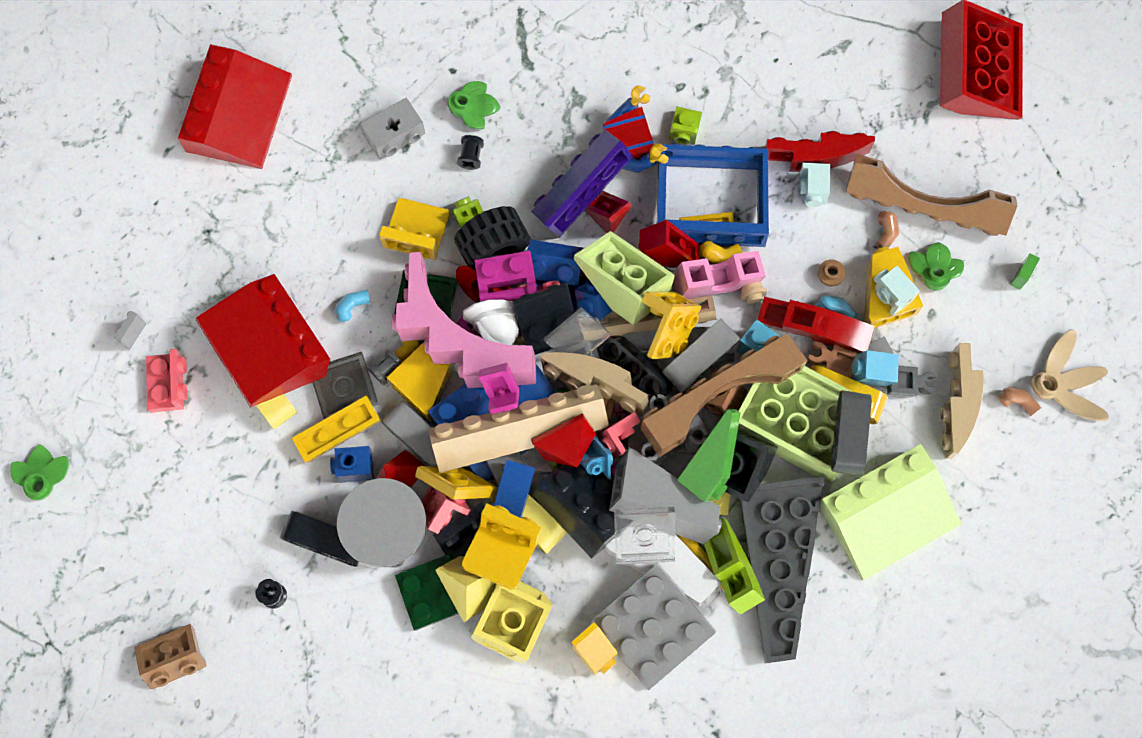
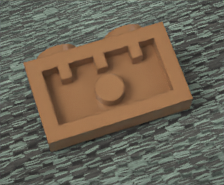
[134,624,207,689]

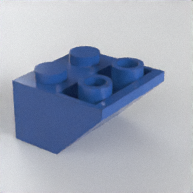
[523,239,584,311]

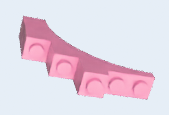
[392,252,536,388]

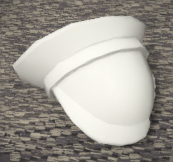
[463,300,519,345]

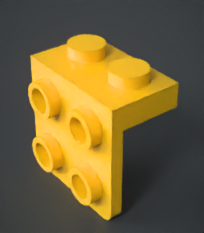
[462,503,541,590]

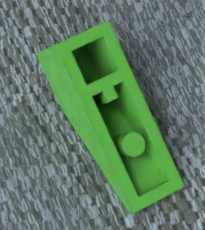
[677,409,740,502]

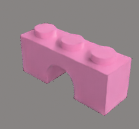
[673,251,766,299]

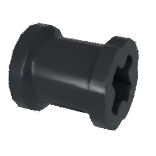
[457,135,484,170]
[255,579,287,609]

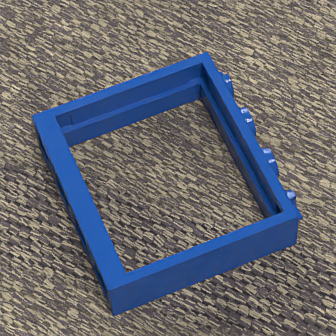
[656,143,769,247]

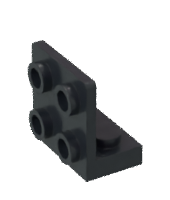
[512,283,583,355]
[433,502,485,560]

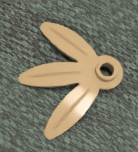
[1032,329,1109,421]

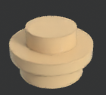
[740,282,767,305]

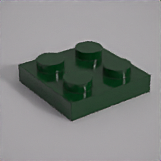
[395,554,459,631]

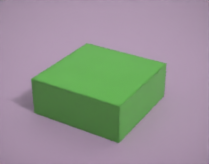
[1010,253,1040,290]

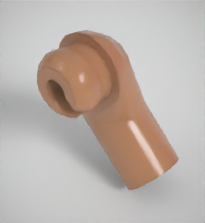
[875,211,899,249]
[998,387,1042,416]

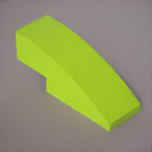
[704,518,765,614]

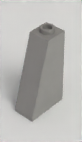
[609,448,722,544]

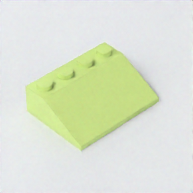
[738,366,874,484]
[820,444,961,580]

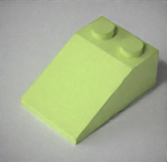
[574,231,675,325]

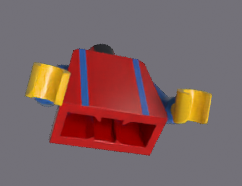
[603,85,668,173]

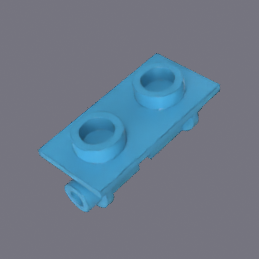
[580,435,613,479]

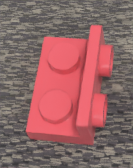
[146,348,188,413]
[596,412,641,458]
[421,486,470,534]

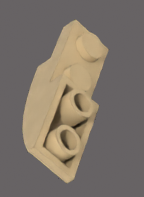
[940,343,983,459]
[540,352,649,416]

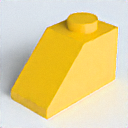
[571,622,617,675]

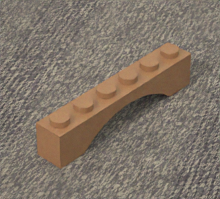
[846,154,1018,236]
[640,333,808,457]

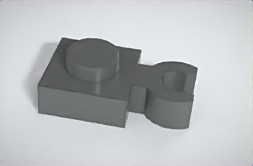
[887,365,937,397]

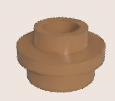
[818,259,846,287]

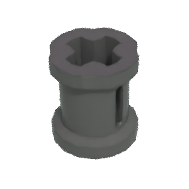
[368,349,402,386]

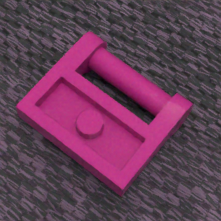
[475,251,537,302]

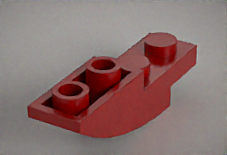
[764,131,875,172]
[757,296,874,353]

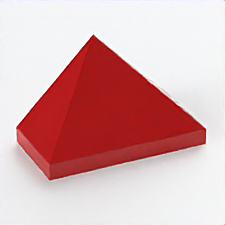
[585,191,632,234]
[531,413,596,467]
[377,450,427,488]

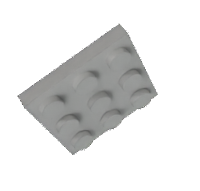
[590,563,717,690]

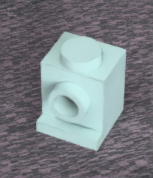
[799,163,830,207]
[873,266,920,317]

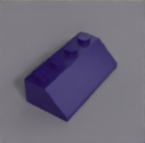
[531,130,633,237]

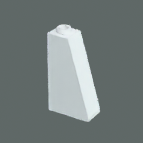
[605,519,721,607]

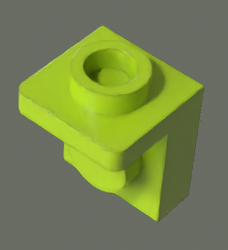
[669,106,702,145]
[450,196,483,228]

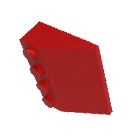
[940,0,1023,120]
[178,44,292,169]
[196,274,330,408]

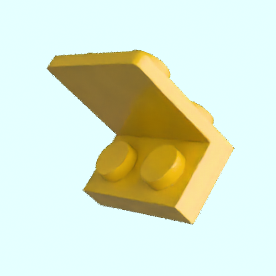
[379,198,450,261]
[641,292,702,359]

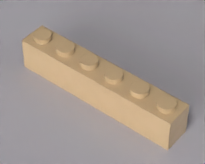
[428,384,609,473]

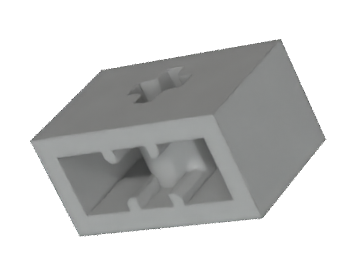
[360,97,425,159]

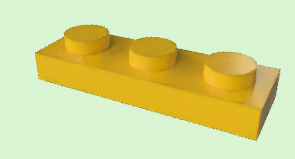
[292,396,381,463]

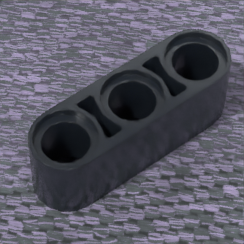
[598,336,673,400]
[280,511,359,567]

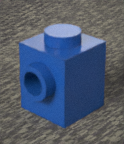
[575,279,613,320]
[330,446,374,483]

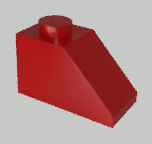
[638,219,699,268]

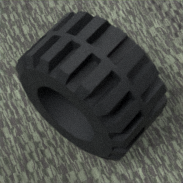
[454,206,531,271]

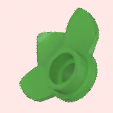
[448,81,500,130]
[909,242,964,291]
[11,444,69,501]

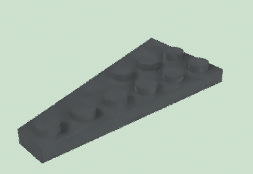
[740,476,825,663]

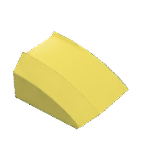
[470,581,553,663]

